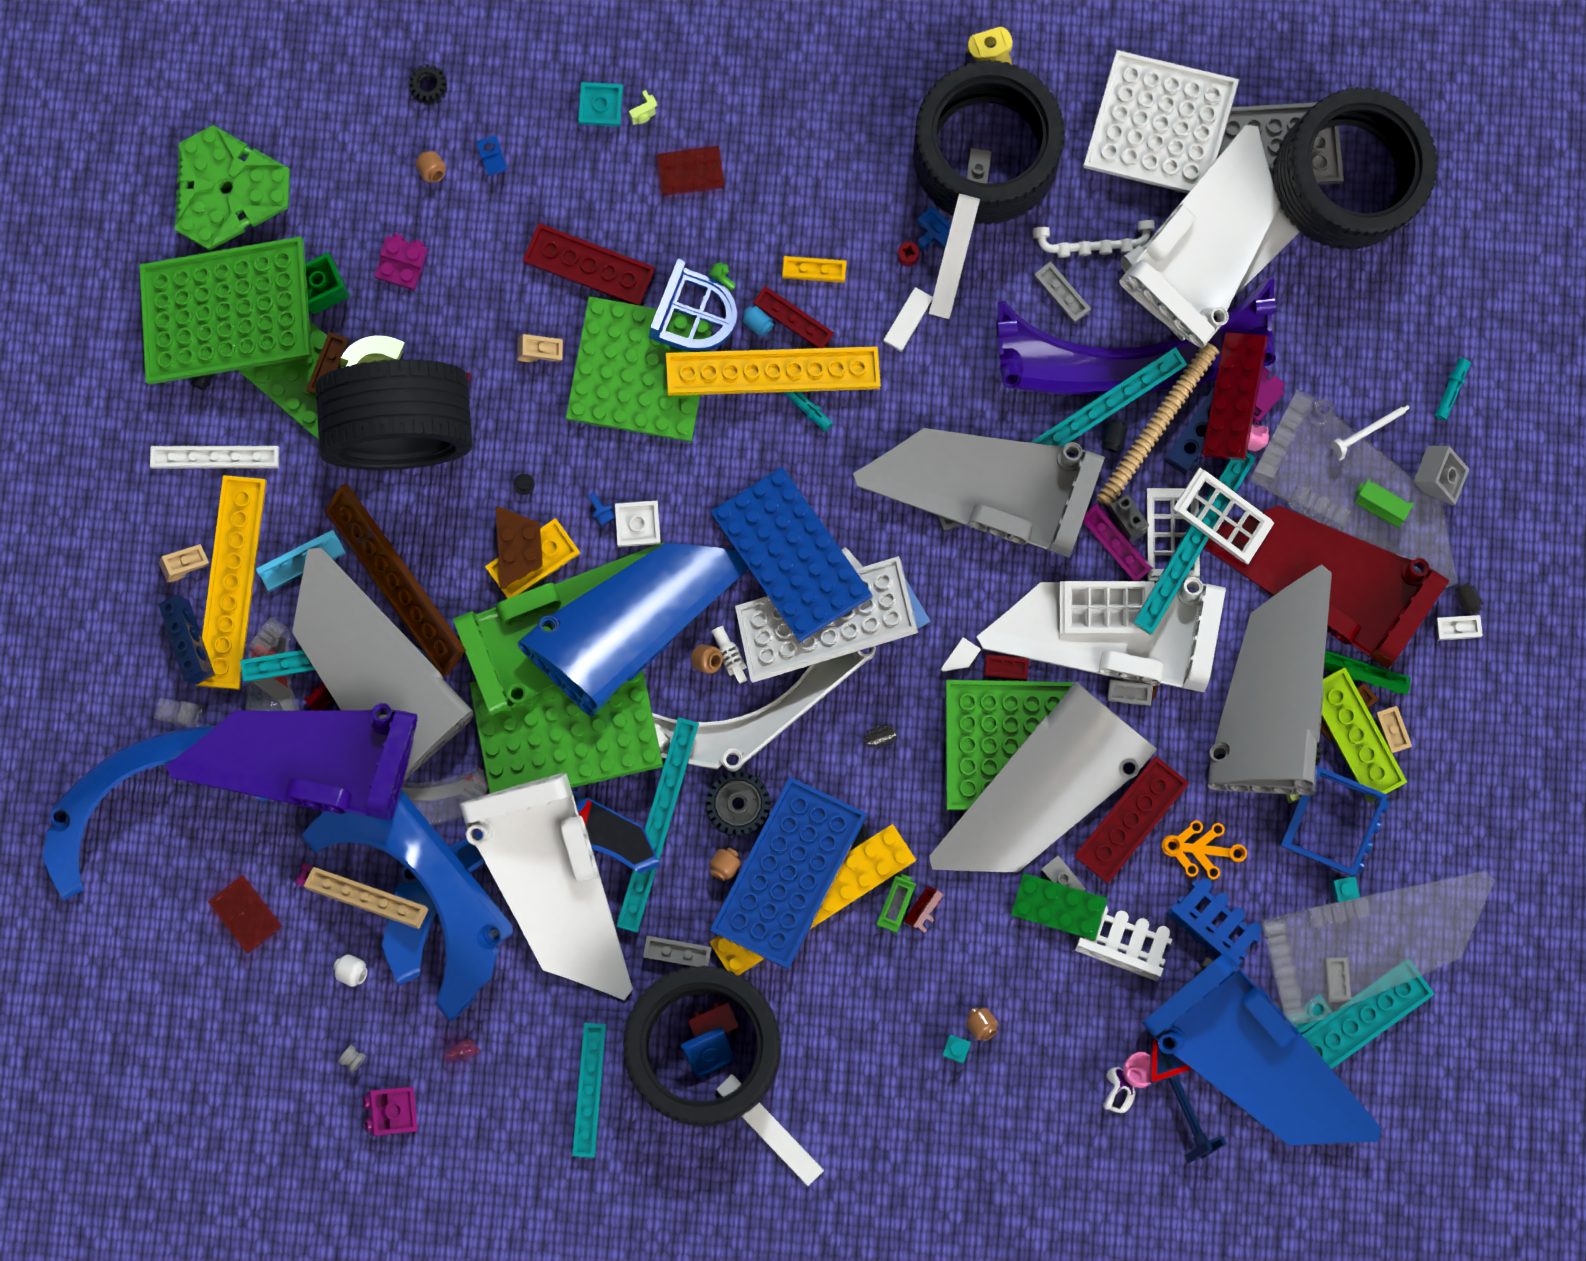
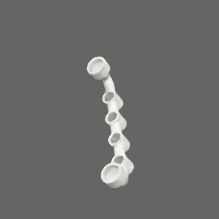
[1033,220,1155,258]

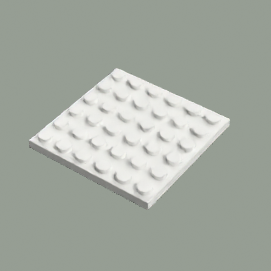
[1084,50,1239,193]

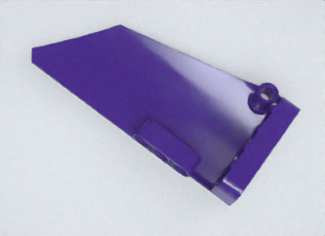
[166,703,418,821]

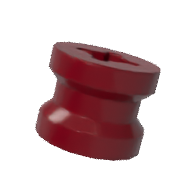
[898,242,919,267]

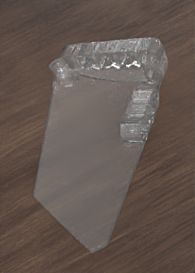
[1261,871,1495,1025]

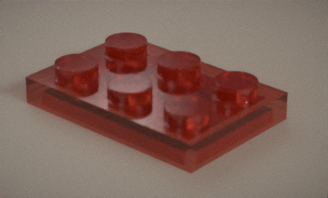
[657,146,725,196]
[208,875,283,954]

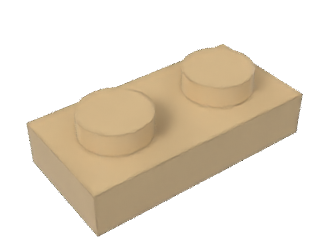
[1375,706,1412,754]

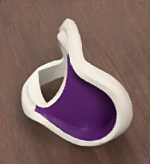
[1103,1067,1135,1113]

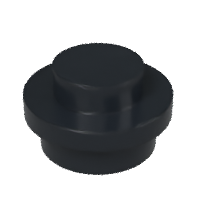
[513,474,535,495]

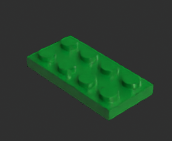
[1011,873,1108,941]

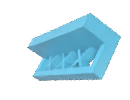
[256,530,346,592]

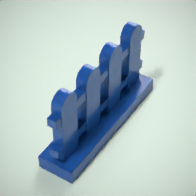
[1166,878,1262,966]

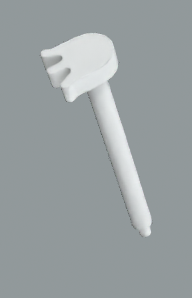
[1328,405,1409,461]

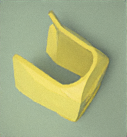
[966,27,1012,65]

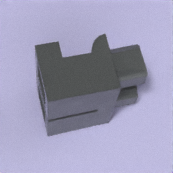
[1107,494,1149,543]

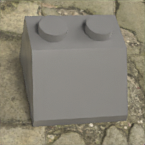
[1414,446,1469,505]

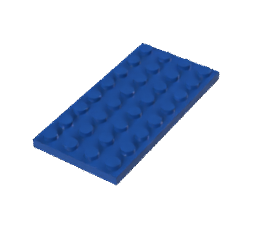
[710,467,873,643]
[710,777,868,970]

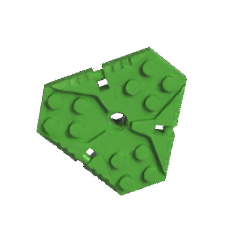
[175,125,290,251]

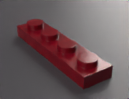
[753,286,834,348]

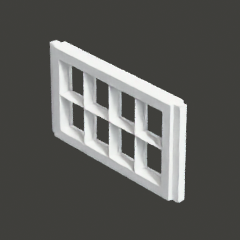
[1173,468,1274,564]
[1146,488,1200,581]
[1060,581,1155,633]

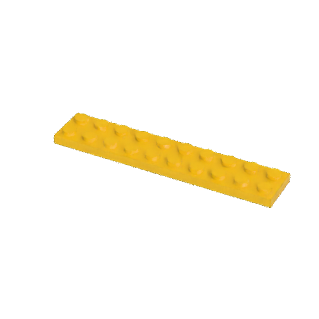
[666,347,881,396]
[196,475,267,690]
[709,824,916,975]

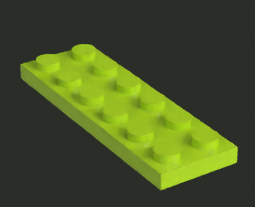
[1322,667,1407,803]

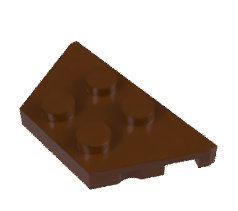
[496,506,543,589]

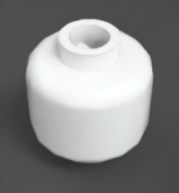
[333,954,368,987]

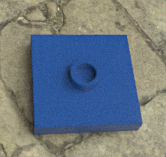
[681,1026,737,1079]

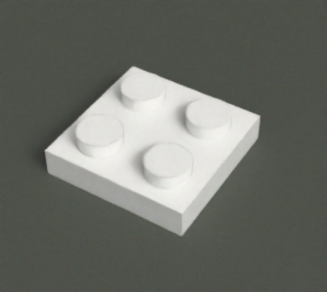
[615,501,661,547]

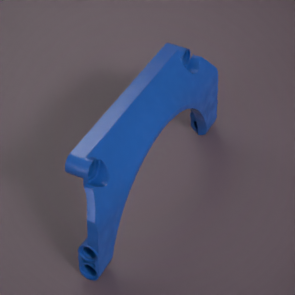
[301,789,513,1022]

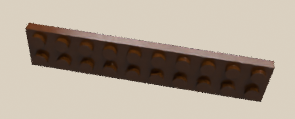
[325,484,466,677]

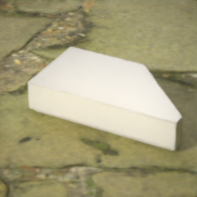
[940,637,981,672]

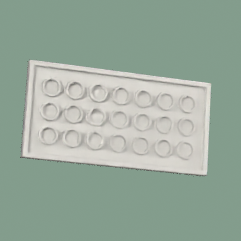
[735,556,918,683]

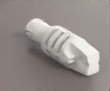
[711,626,747,684]

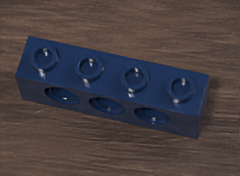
[1164,388,1214,475]
[158,595,215,685]

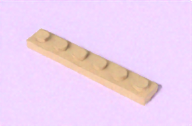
[304,867,428,929]

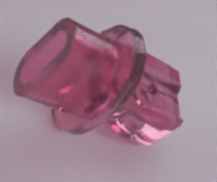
[444,1039,480,1062]

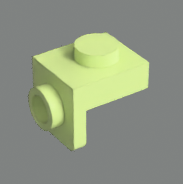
[629,90,657,125]

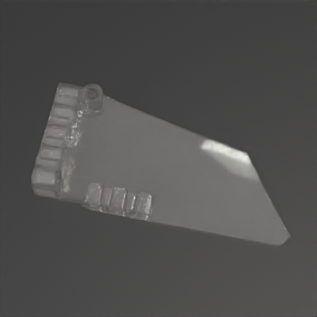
[1249,389,1459,588]

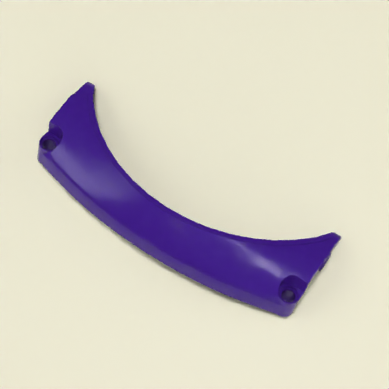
[996,278,1276,395]

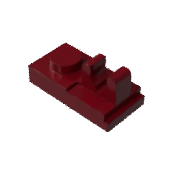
[303,681,334,711]
[903,885,944,932]

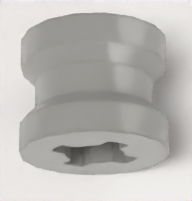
[338,1045,366,1073]

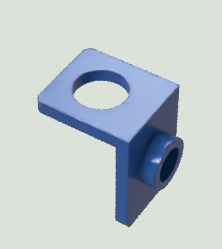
[476,135,507,176]

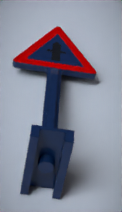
[1149,1035,1227,1164]

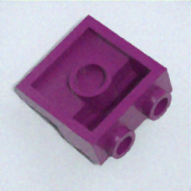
[374,234,428,291]
[363,1087,418,1137]

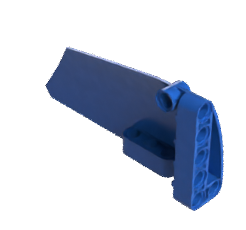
[518,543,748,717]
[1141,951,1382,1146]

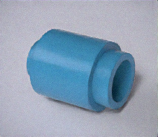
[742,306,774,337]

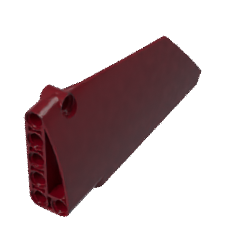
[1203,505,1450,669]

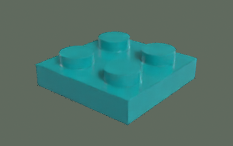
[578,82,623,127]

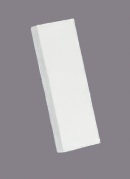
[883,287,933,352]

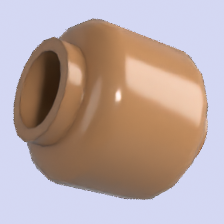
[415,151,446,182]
[690,644,723,674]
[709,848,741,881]
[966,1007,998,1041]

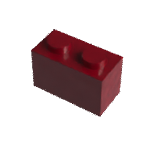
[688,1001,739,1038]

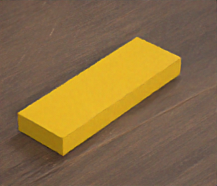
[782,256,847,283]

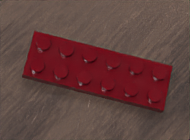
[522,223,656,306]
[1202,332,1268,461]
[1073,756,1189,884]

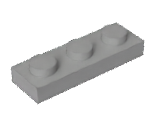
[1034,261,1091,324]
[643,936,712,967]

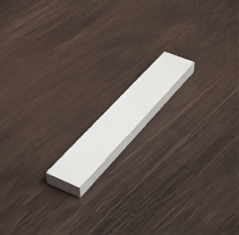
[929,194,980,319]
[150,446,279,469]
[716,1074,824,1186]

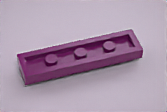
[1083,504,1153,581]

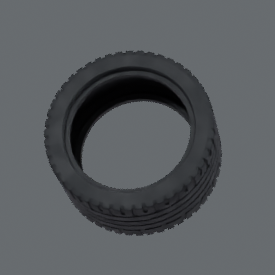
[913,60,1065,224]
[1273,87,1438,250]
[315,359,473,470]
[623,966,781,1127]

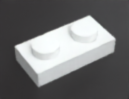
[1436,615,1483,641]

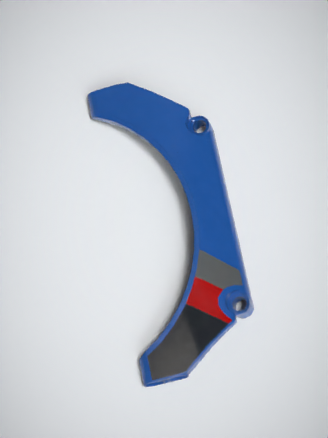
[382,791,660,986]

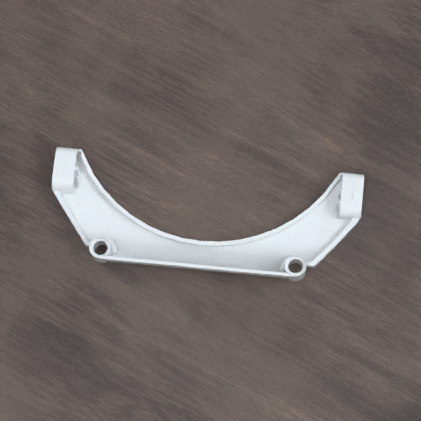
[653,547,876,772]

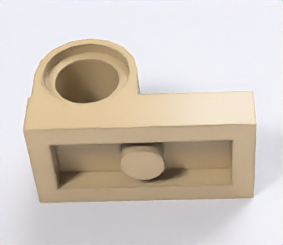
[517,334,563,362]
[159,544,209,583]

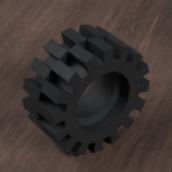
[408,64,448,105]

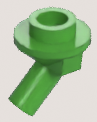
[709,263,736,291]

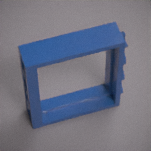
[1281,766,1390,877]

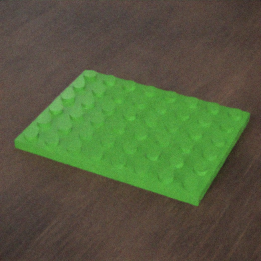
[140,236,312,385]
[469,670,664,793]

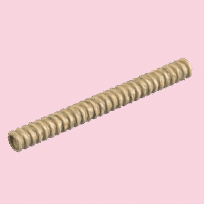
[1096,343,1219,507]

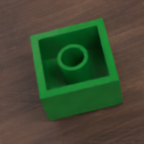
[305,252,351,315]

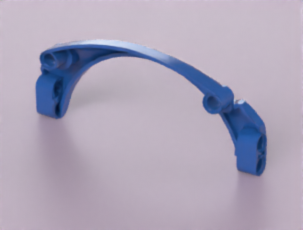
[42,726,268,900]

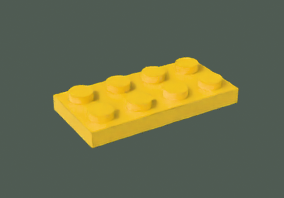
[485,518,581,599]

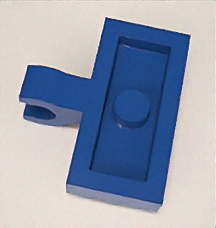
[916,206,951,251]

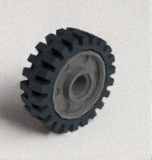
[706,771,771,837]

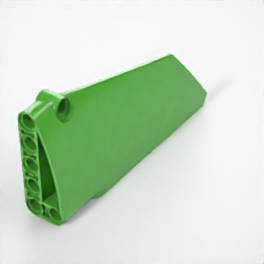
[453,542,665,716]

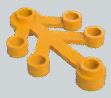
[1161,820,1247,880]

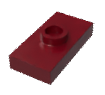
[984,654,1029,681]

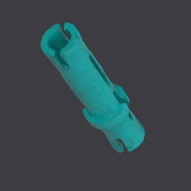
[1434,358,1471,421]
[783,392,834,432]

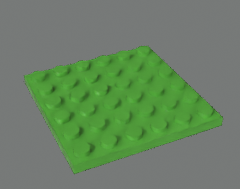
[566,297,713,443]
[945,680,1074,811]

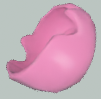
[1123,1052,1151,1088]

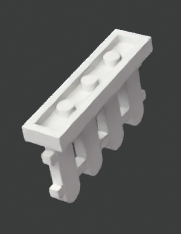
[1075,906,1172,981]

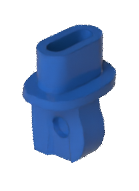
[589,492,615,526]

